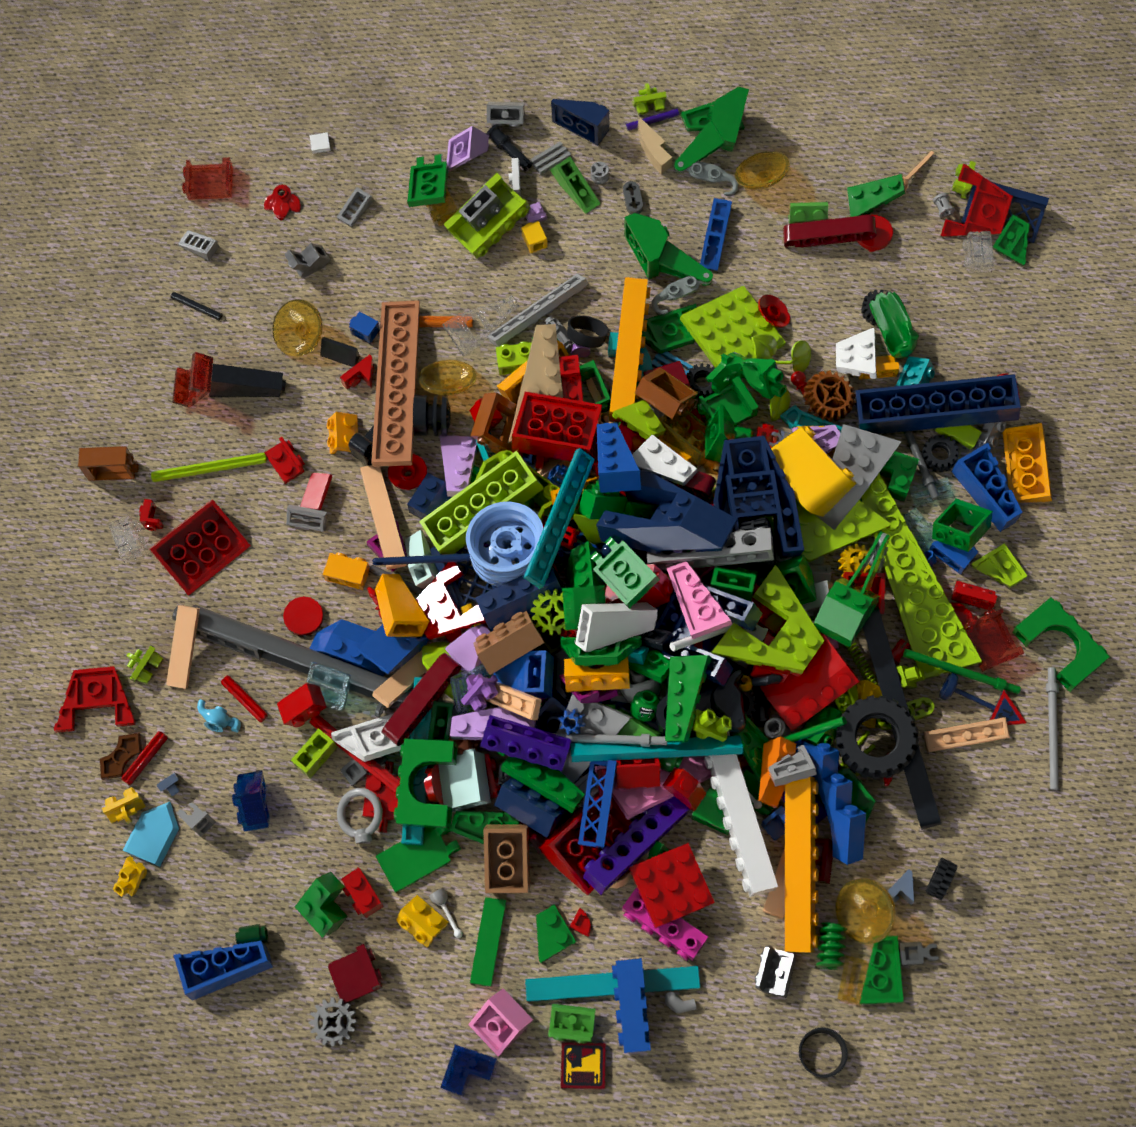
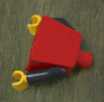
[740,634,801,691]

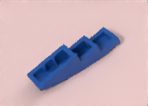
[700,198,732,271]

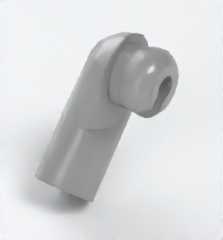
[665,992,696,1014]

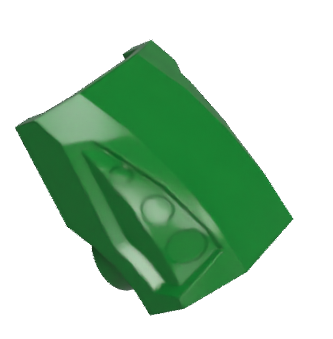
[562,585,606,630]

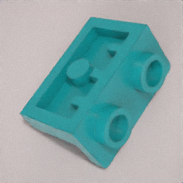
[896,356,935,386]

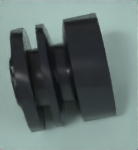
[413,395,451,436]

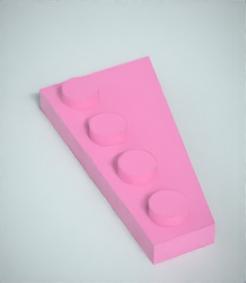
[667,561,732,639]

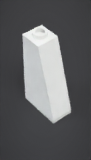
[575,602,658,652]

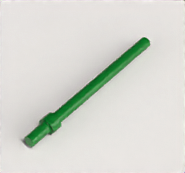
[903,649,1021,694]

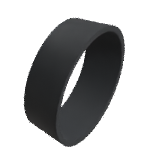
[567,315,609,348]
[799,1027,848,1078]

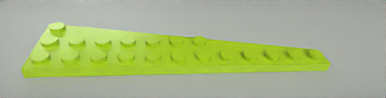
[861,473,982,679]

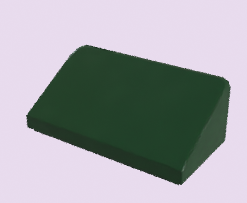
[427,701,454,741]

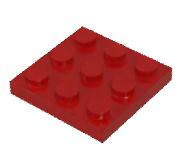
[629,843,715,929]

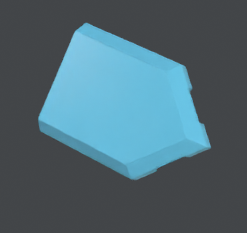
[122,802,179,867]

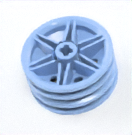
[466,502,544,587]

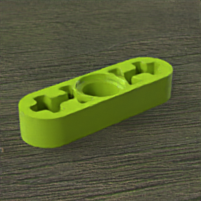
[876,697,934,730]

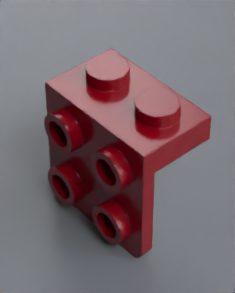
[328,944,383,1004]

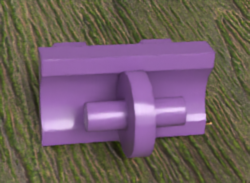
[461,674,499,712]

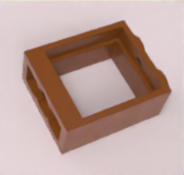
[635,367,698,419]
[470,392,517,454]
[78,446,139,481]

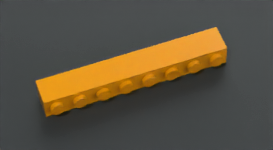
[609,277,651,422]
[785,776,819,952]

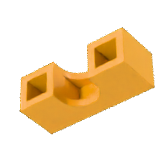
[564,657,630,692]

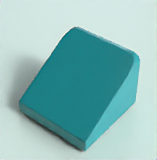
[628,646,649,664]

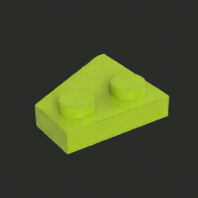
[612,400,666,440]

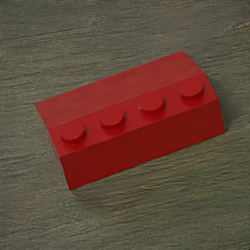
[512,391,602,461]
[149,499,251,596]
[759,632,859,731]
[538,793,640,895]

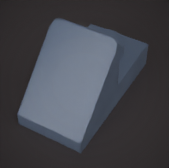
[877,869,914,908]

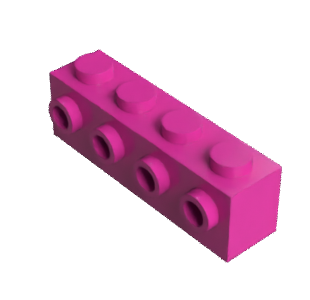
[622,887,708,961]

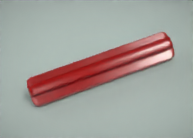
[221,675,268,723]
[121,731,168,785]

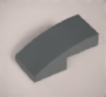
[340,755,388,786]

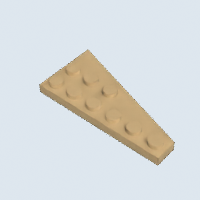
[508,324,563,443]

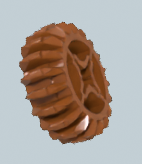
[803,370,856,422]

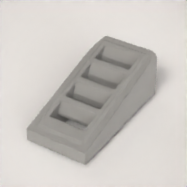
[337,187,374,227]
[178,230,219,261]

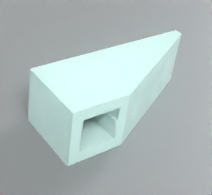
[405,530,439,589]

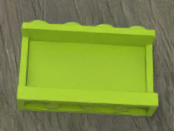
[444,173,530,259]

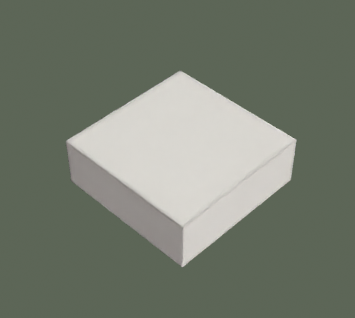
[310,132,331,154]

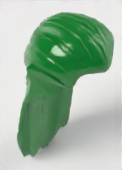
[869,292,919,359]

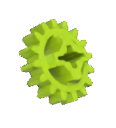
[531,589,567,635]

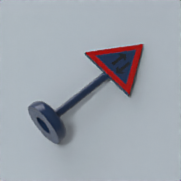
[939,672,1026,725]

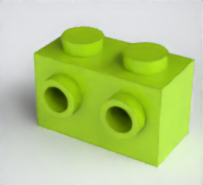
[495,342,532,375]

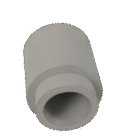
[764,718,790,740]

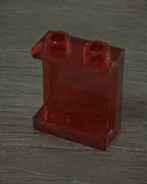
[182,157,233,200]
[172,352,213,407]
[963,608,1024,672]

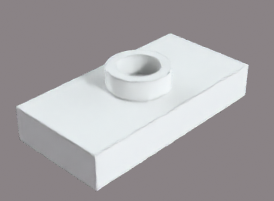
[509,158,521,197]

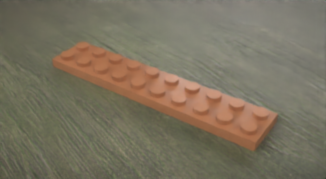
[371,301,420,467]

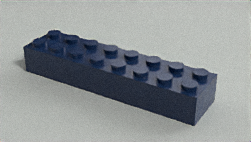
[856,374,1021,434]

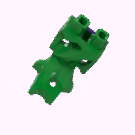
[706,352,788,400]

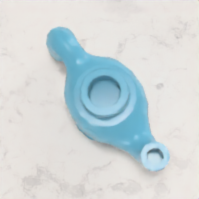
[197,699,241,733]

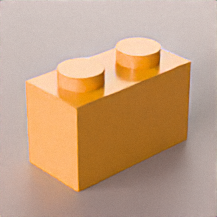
[322,553,370,590]

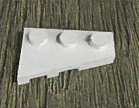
[632,435,697,486]

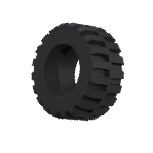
[836,696,919,780]

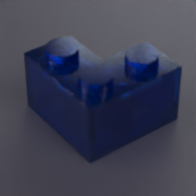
[232,770,270,832]
[440,1044,499,1097]

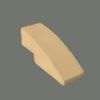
[638,118,672,175]

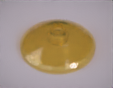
[735,151,790,190]
[272,299,323,357]
[418,360,477,396]
[835,878,896,944]

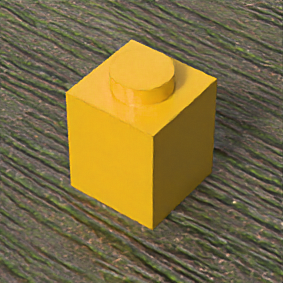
[521,221,548,254]

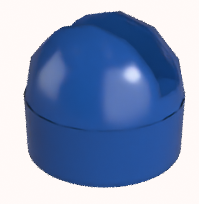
[923,550,937,568]

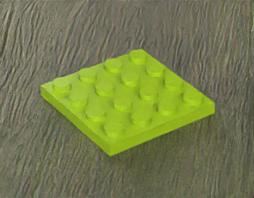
[680,285,786,368]

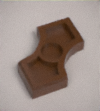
[100,733,142,780]

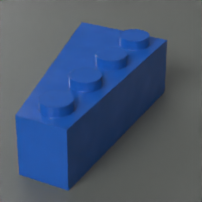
[597,423,641,493]
[951,443,1023,532]
[173,941,273,1001]
[612,958,651,1053]

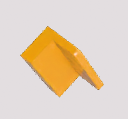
[858,355,899,380]

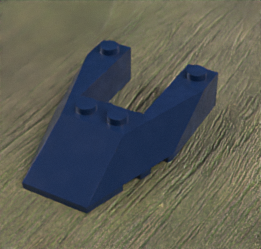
[713,436,804,558]
[597,470,738,554]
[654,585,763,686]

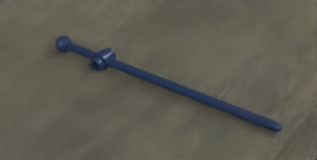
[372,544,612,566]

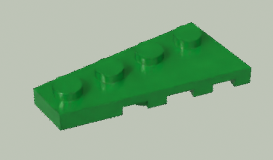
[665,655,712,743]
[501,756,585,813]

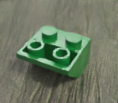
[711,565,758,602]

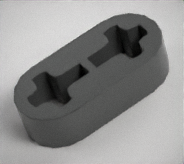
[623,181,643,214]

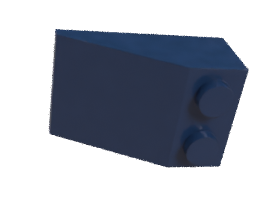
[551,99,610,146]
[407,473,452,519]

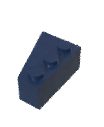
[495,777,570,837]

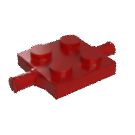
[363,762,400,833]

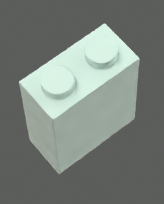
[438,749,491,812]

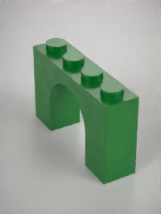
[1012,597,1110,692]
[394,739,458,829]

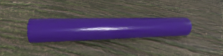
[625,108,679,131]

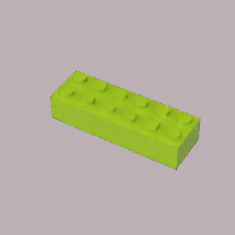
[419,451,544,555]

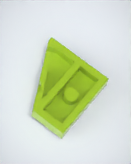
[971,543,1027,588]

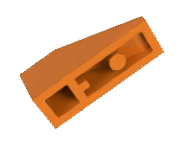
[759,736,796,808]

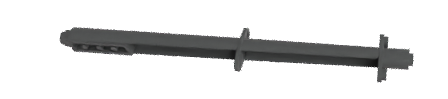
[172,605,472,722]

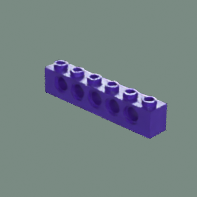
[583,796,690,895]

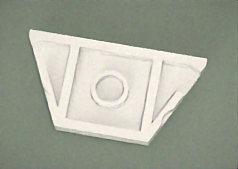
[836,328,877,379]
[331,713,404,762]

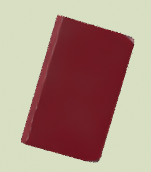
[815,839,833,884]

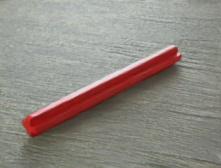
[309,715,400,793]

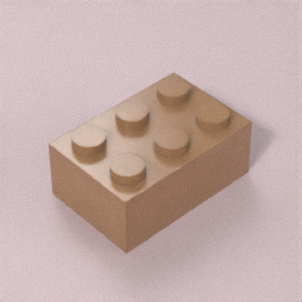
[473,611,544,675]
[484,824,530,893]

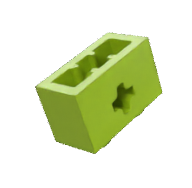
[291,728,338,779]

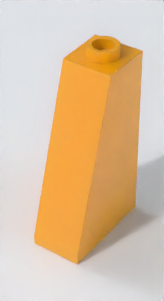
[375,574,429,637]

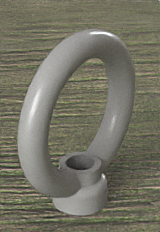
[337,788,383,844]

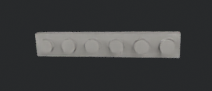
[487,274,589,347]

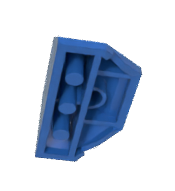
[310,619,385,677]

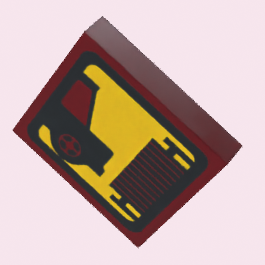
[561,1042,606,1089]

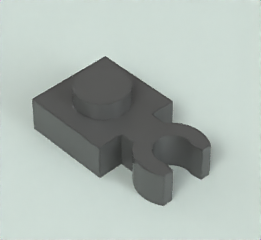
[898,942,939,966]

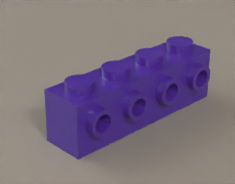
[480,715,571,771]

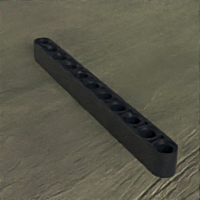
[863,605,942,830]

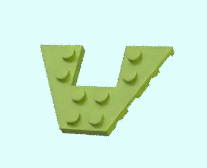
[795,498,891,562]
[712,565,824,674]

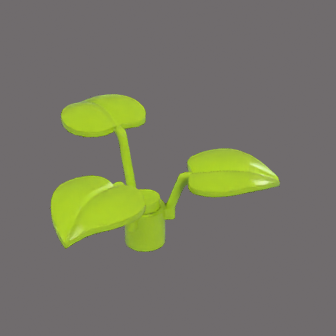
[751,334,811,422]

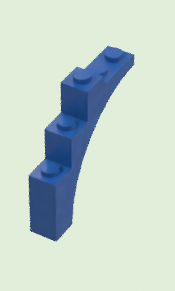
[794,740,866,865]

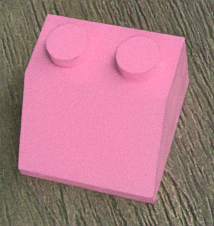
[468,988,533,1057]

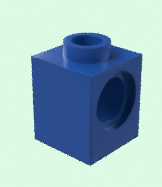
[349,311,380,344]

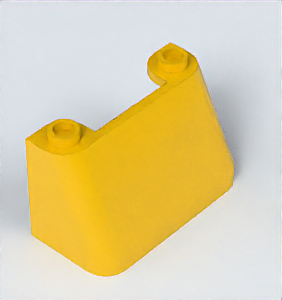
[771,426,857,517]

